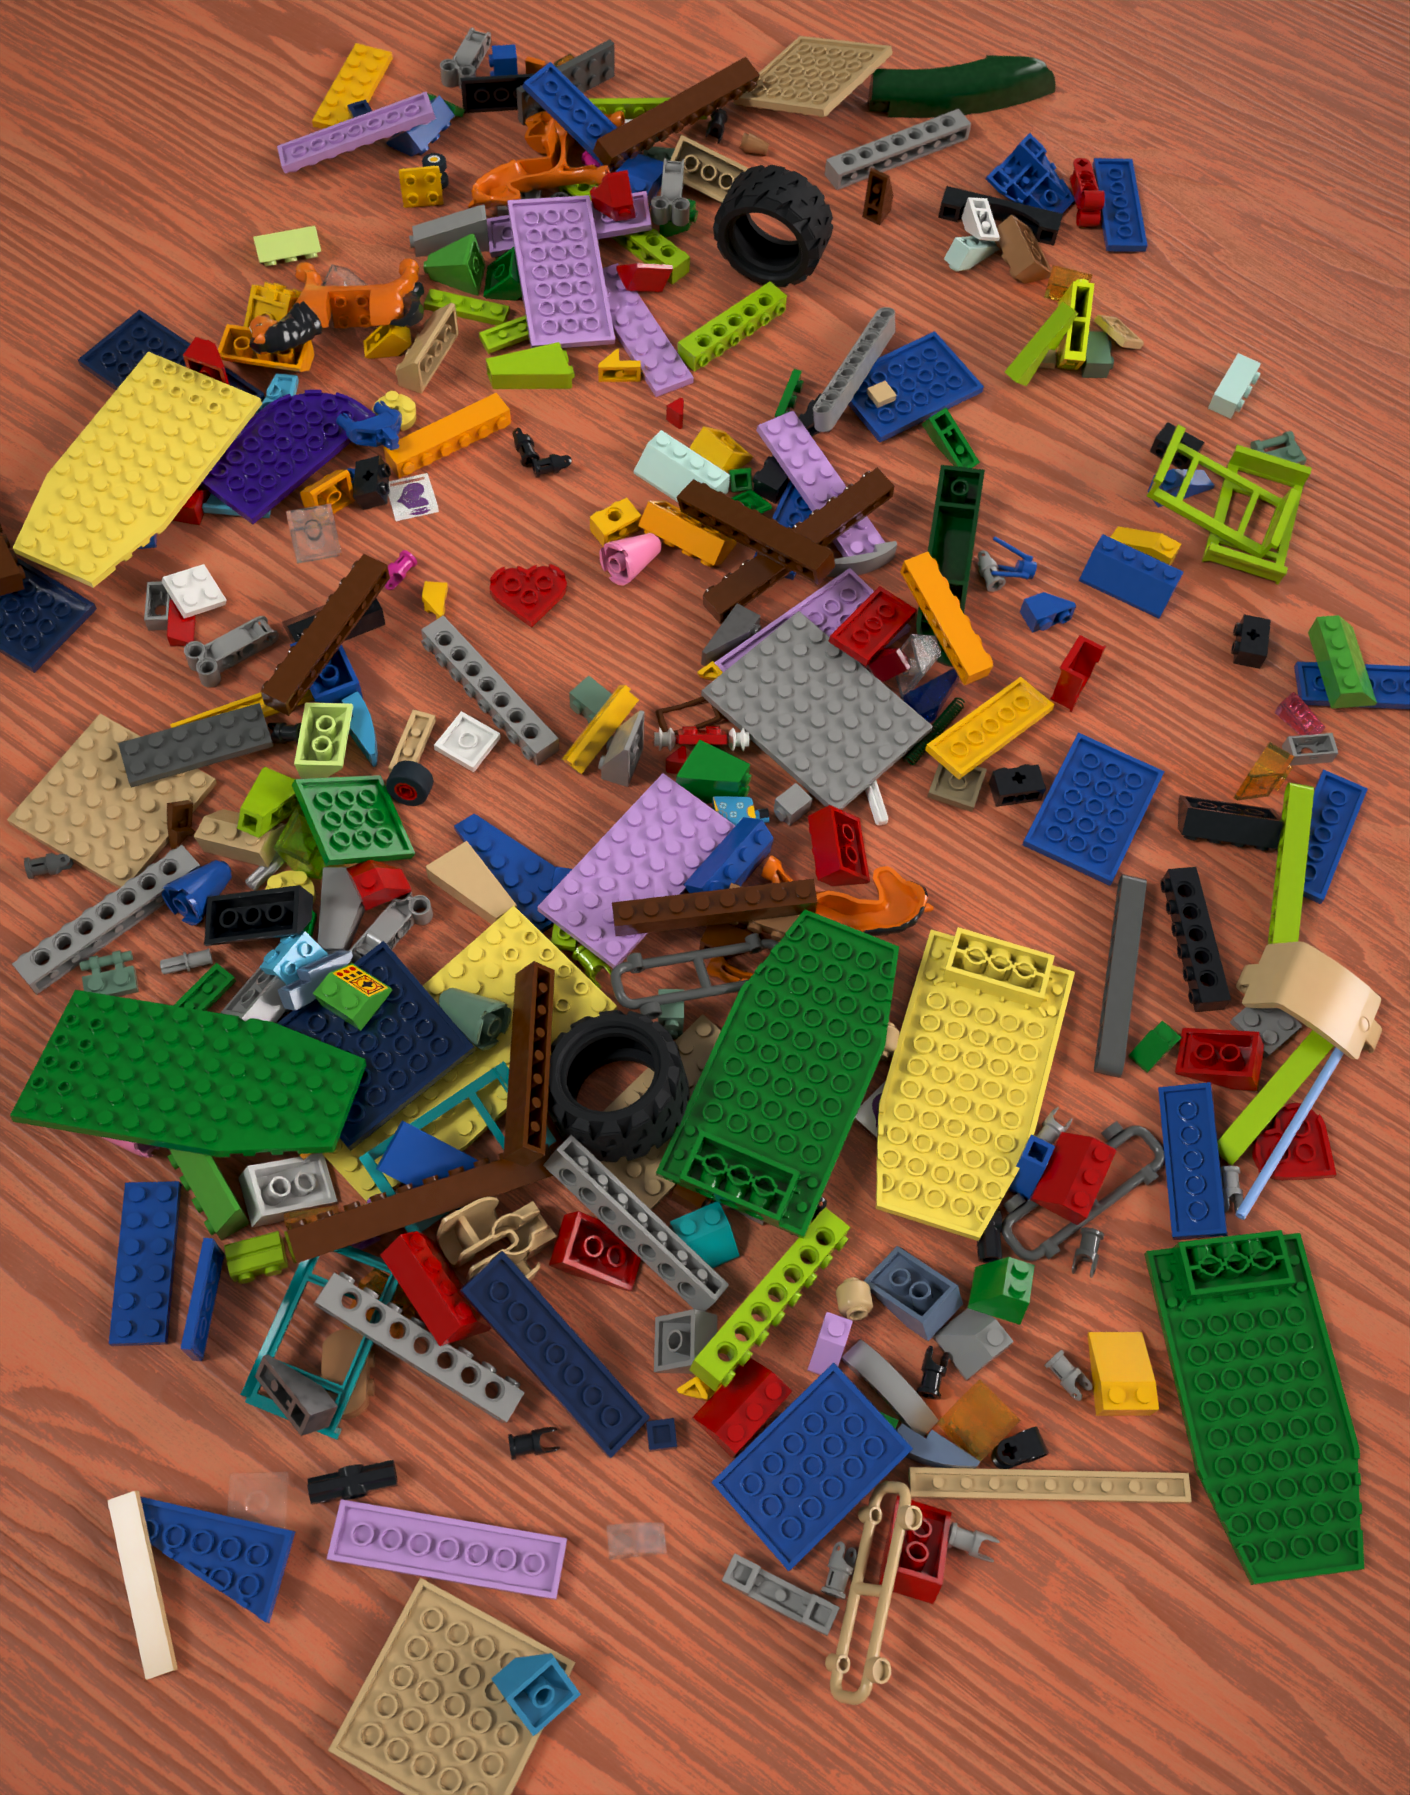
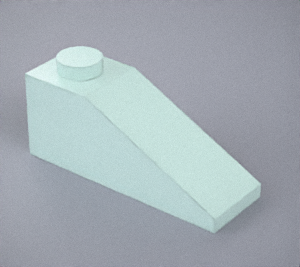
[944,236,1000,271]

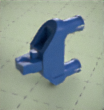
[336,401,402,451]

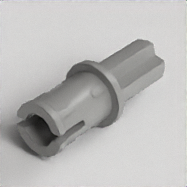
[160,948,213,974]

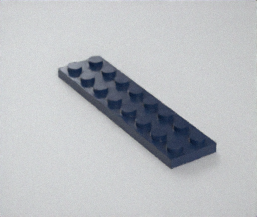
[459,1251,650,1458]

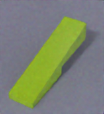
[1004,302,1078,386]

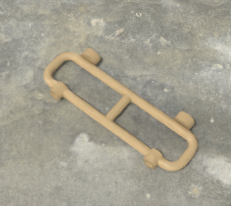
[825,1481,923,1705]

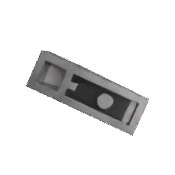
[701,603,762,666]
[255,1355,338,1436]

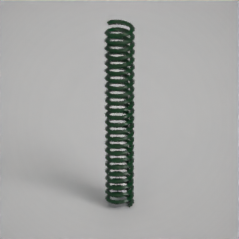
[903,697,965,765]

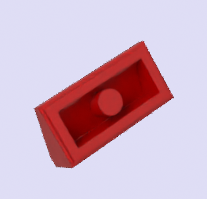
[167,599,196,646]

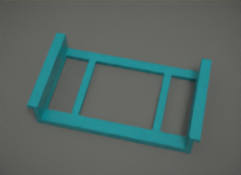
[359,1061,556,1233]
[240,1246,399,1440]

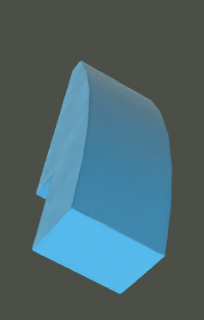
[341,691,378,767]

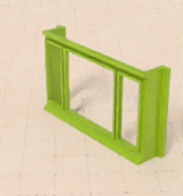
[1147,424,1299,559]
[1202,445,1312,585]

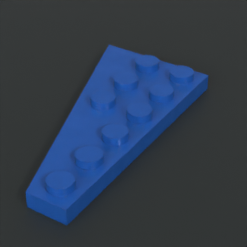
[454,813,555,933]
[140,1497,295,1623]

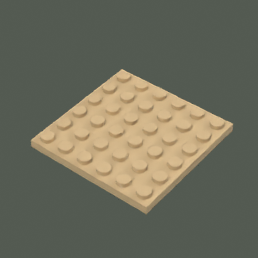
[733,36,893,117]
[7,714,217,888]
[328,1578,575,1795]

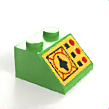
[313,963,393,1031]

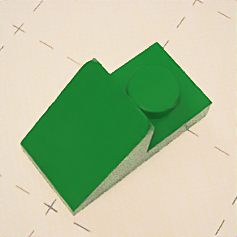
[1128,1020,1182,1073]

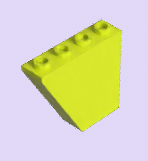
[1057,279,1095,370]

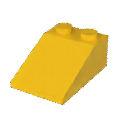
[1087,1332,1159,1416]

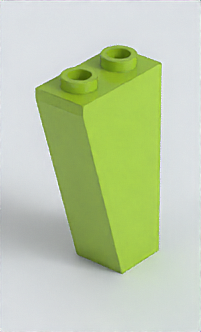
[486,342,575,389]
[237,767,301,838]

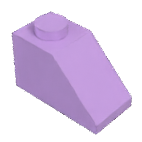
[807,1312,853,1375]

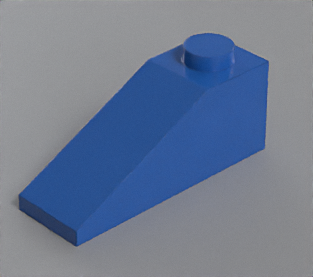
[1148,469,1214,508]

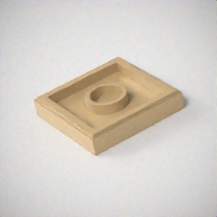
[1094,315,1144,349]

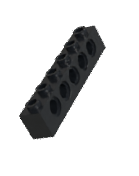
[1160,867,1231,1012]

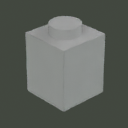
[773,783,813,826]

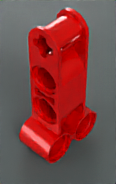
[1070,158,1105,227]

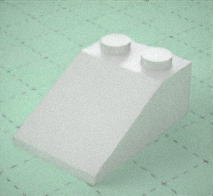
[239,1153,337,1228]

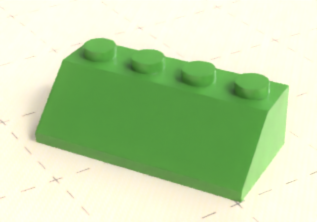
[1308,615,1377,709]
[167,1149,250,1241]

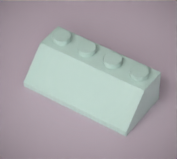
[634,430,730,502]

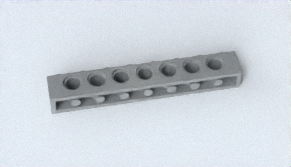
[825,109,971,190]
[421,615,559,766]
[12,845,200,995]
[543,1135,729,1312]
[313,1272,525,1423]

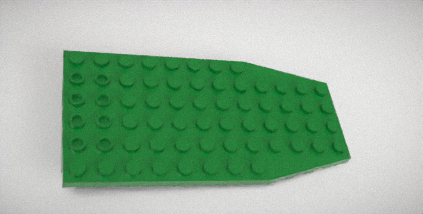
[656,909,899,1239]
[10,990,366,1157]
[1144,1230,1364,1585]

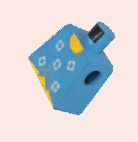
[712,796,769,826]

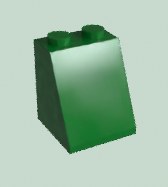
[676,739,752,804]

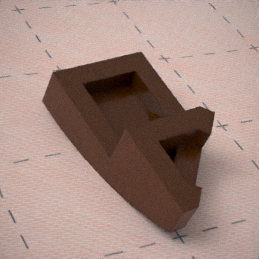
[167,800,195,850]

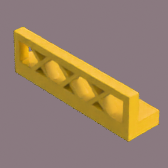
[562,685,639,774]

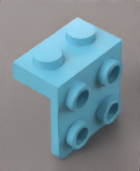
[259,931,329,985]

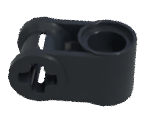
[991,1426,1049,1469]

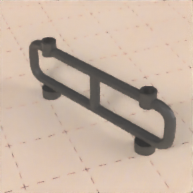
[610,933,779,1020]
[1001,1121,1165,1261]

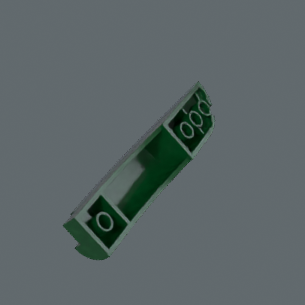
[868,55,1056,118]
[916,465,985,668]

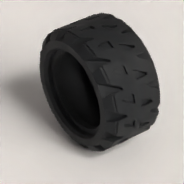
[713,165,833,287]
[547,1010,690,1162]

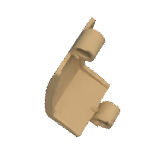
[1236,942,1382,1059]

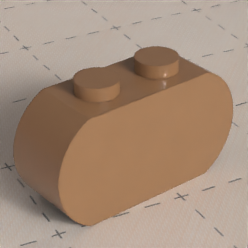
[321,1329,375,1419]

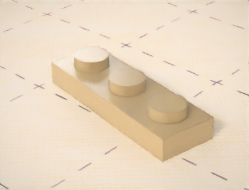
[388,710,436,773]

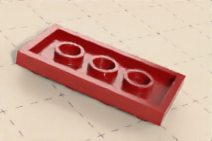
[828,586,917,666]

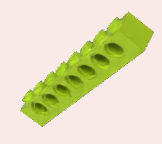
[559,184,690,284]
[689,1207,850,1392]

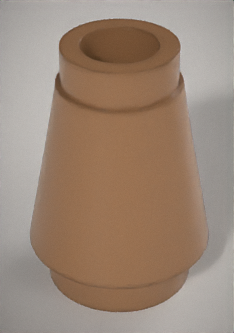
[739,132,770,155]

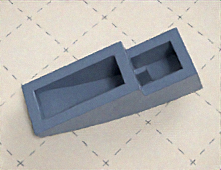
[277,950,353,1011]
[897,1423,980,1468]

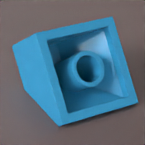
[491,1653,581,1737]

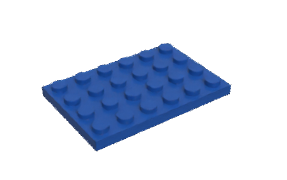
[848,331,984,443]
[1022,732,1165,886]
[711,1362,913,1571]

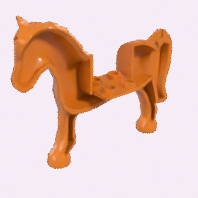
[468,111,625,208]

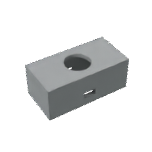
[144,581,172,630]
[1282,733,1338,766]

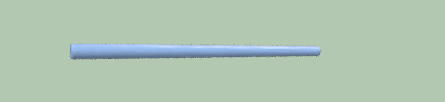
[1235,1047,1344,1220]

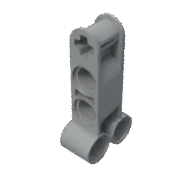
[440,28,491,89]
[651,158,690,226]
[184,616,279,688]
[349,892,433,963]

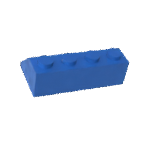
[1079,534,1183,619]
[683,817,774,893]

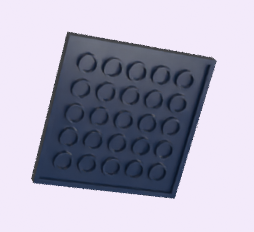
[277,941,476,1151]

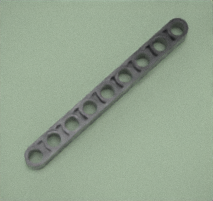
[1094,874,1147,1078]

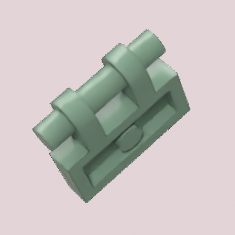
[80,950,139,997]

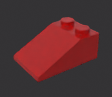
[1175,1028,1264,1091]
[549,1211,641,1292]
[878,1496,952,1605]

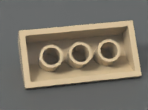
[670,135,749,202]
[395,303,458,394]

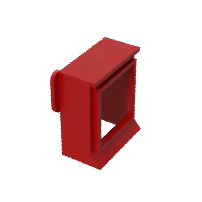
[1050,635,1106,712]

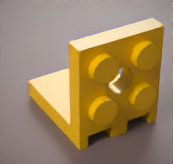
[244,282,302,327]

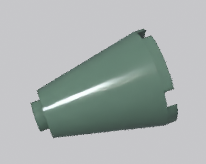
[439,988,512,1050]

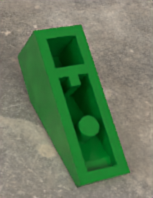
[922,408,980,468]

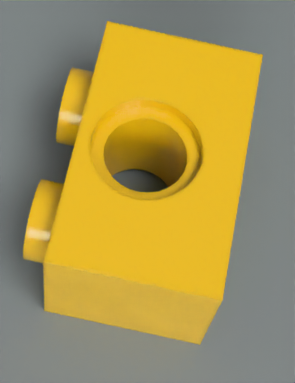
[590,497,642,547]

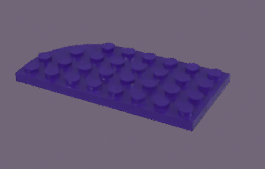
[200,390,377,525]

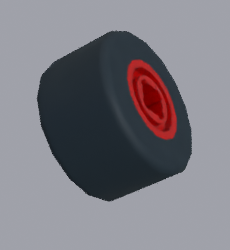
[386,760,434,806]

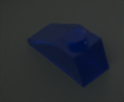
[903,668,960,723]

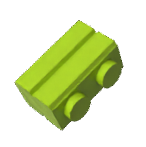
[224,1231,288,1284]

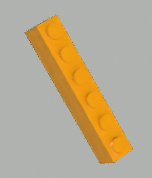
[383,392,511,478]
[900,551,993,686]

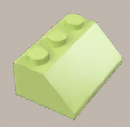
[253,226,321,266]
[294,702,353,779]

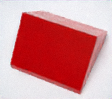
[616,263,673,292]

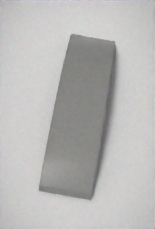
[827,541,897,577]
[841,1339,939,1437]
[722,1553,840,1636]

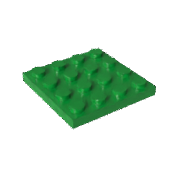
[292,775,415,866]

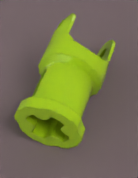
[571,945,612,988]

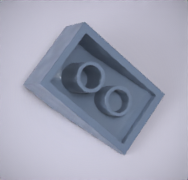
[864,1246,963,1341]

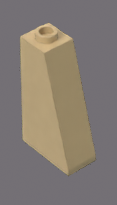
[426,841,517,925]

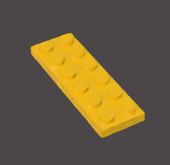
[312,43,393,129]
[925,677,1054,780]

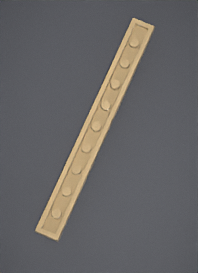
[908,1467,1192,1504]

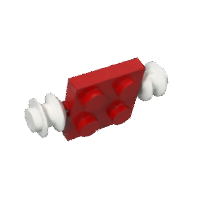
[654,726,749,751]

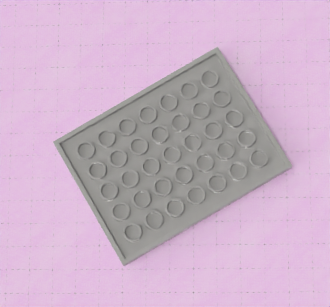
[701,611,933,810]

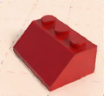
[808,805,870,886]
[1030,1132,1117,1225]
[692,1357,793,1458]

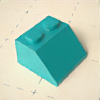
[669,1201,740,1269]

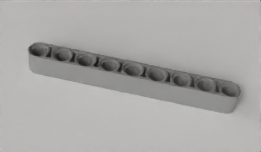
[813,307,896,432]

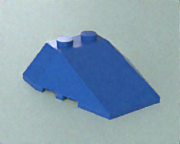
[985,133,1075,214]

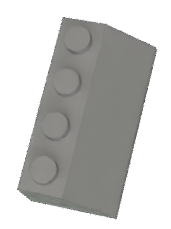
[221,968,290,1023]

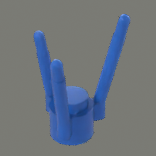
[991,537,1037,580]

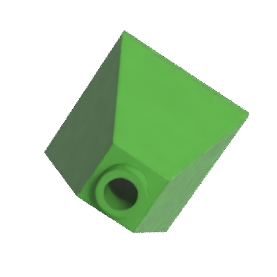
[423,234,486,296]

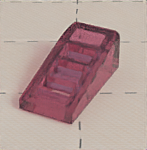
[1274,692,1325,735]

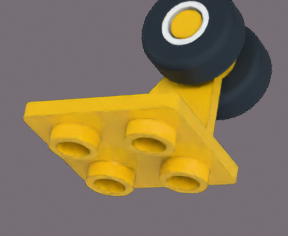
[398,153,449,208]

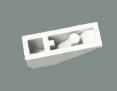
[961,197,1000,241]

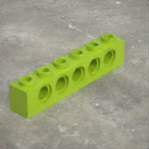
[678,282,787,372]

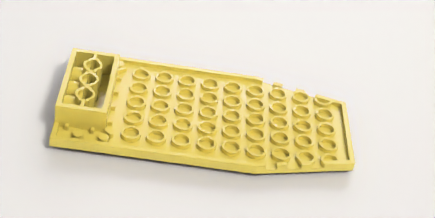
[13,352,262,588]
[322,905,618,1202]
[876,927,1075,1241]

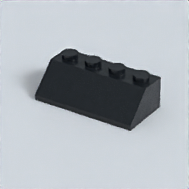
[460,74,534,113]
[282,598,386,643]
[1178,795,1284,851]
[204,885,313,946]

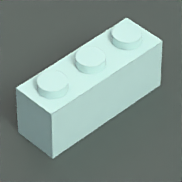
[1208,353,1261,419]

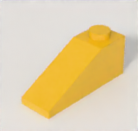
[1110,526,1181,565]

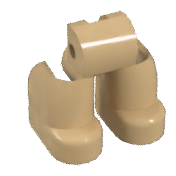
[436,1197,556,1284]

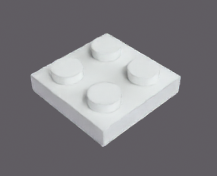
[162,564,227,619]
[434,711,501,772]

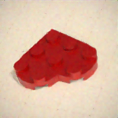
[490,564,567,628]
[1252,1102,1337,1181]

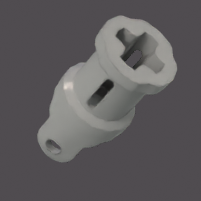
[978,550,1006,592]
[1034,1107,1073,1144]
[1220,1166,1243,1213]
[1044,1349,1093,1401]
[947,1522,1000,1562]
[821,1541,857,1600]

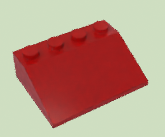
[380,1231,491,1346]

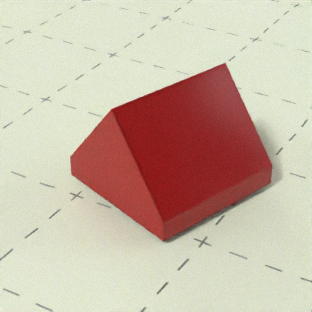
[666,398,684,429]
[665,746,687,774]

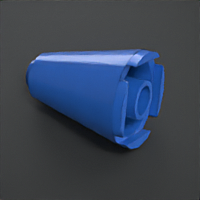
[162,860,232,926]

